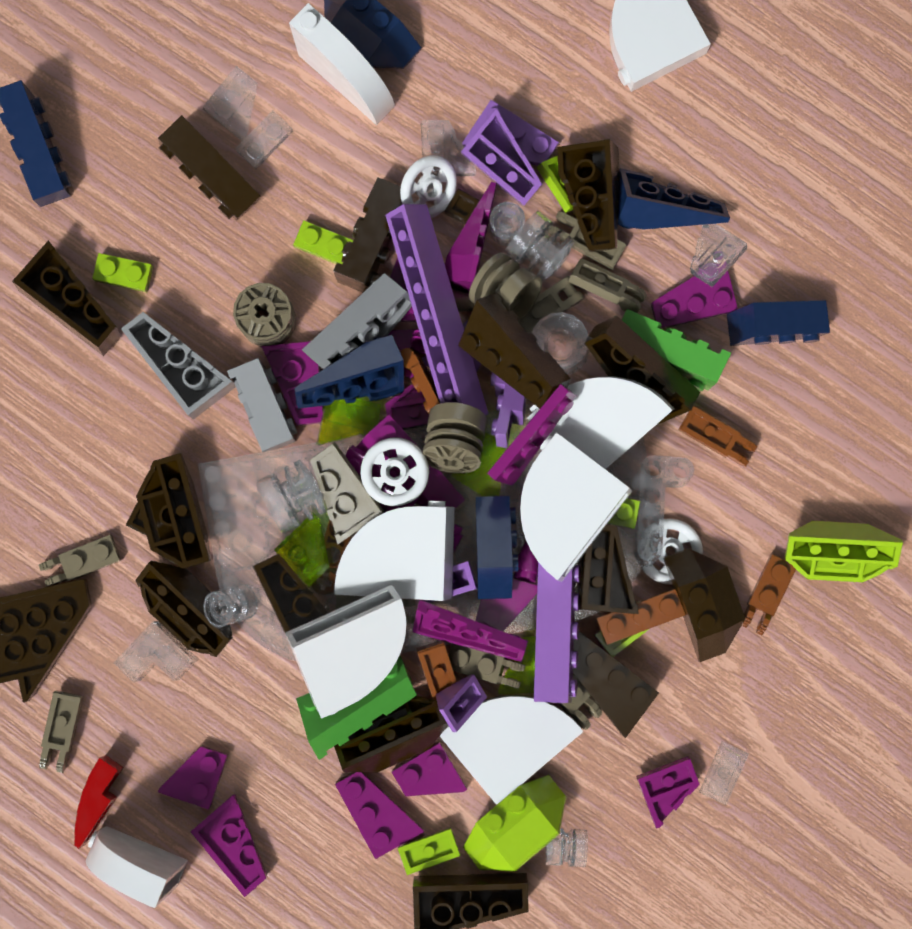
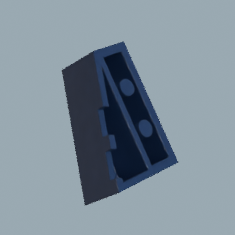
[727,300,830,346]
[476,496,518,599]

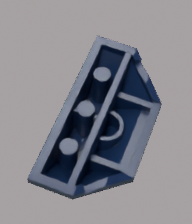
[324,0,421,69]

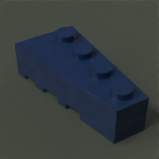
[0,80,72,207]

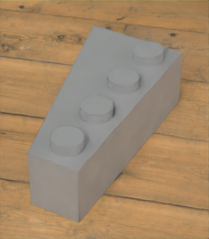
[302,273,412,369]

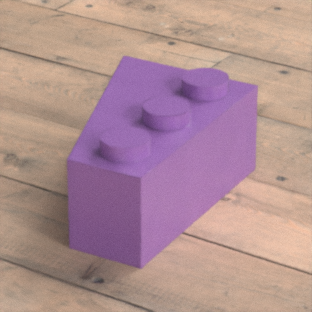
[461,108,542,206]

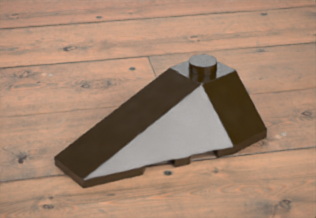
[557,139,620,252]

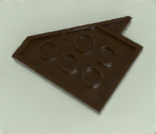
[0,579,92,702]

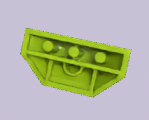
[785,521,903,583]
[463,775,567,871]

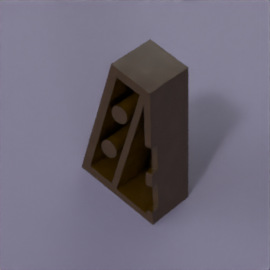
[579,525,639,614]

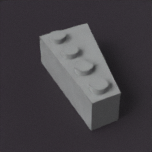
[121,312,236,420]

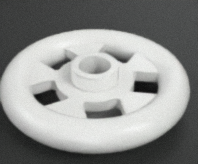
[400,155,457,218]
[360,438,429,506]
[637,518,703,585]

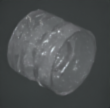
[504,211,576,283]
[532,312,589,376]
[257,459,327,534]

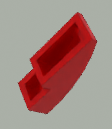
[74,755,124,849]

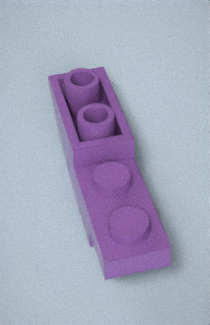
[491,372,526,448]

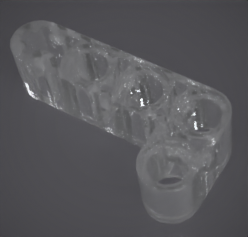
[634,455,694,567]

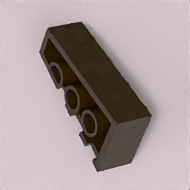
[158,115,260,221]
[12,240,121,357]

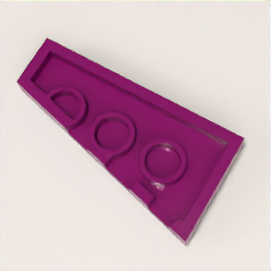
[487,384,577,486]
[412,600,528,662]

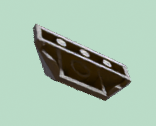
[136,453,211,569]
[663,548,745,662]
[135,560,233,657]
[334,696,448,773]

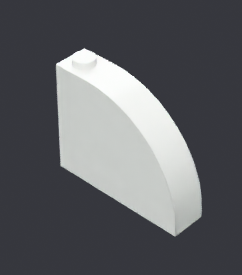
[609,0,711,92]
[289,3,395,125]
[527,376,674,470]
[520,432,632,582]
[334,501,455,601]
[285,585,406,719]
[440,695,583,805]
[86,826,188,908]

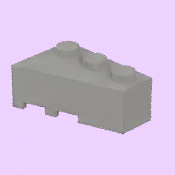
[227,358,298,454]

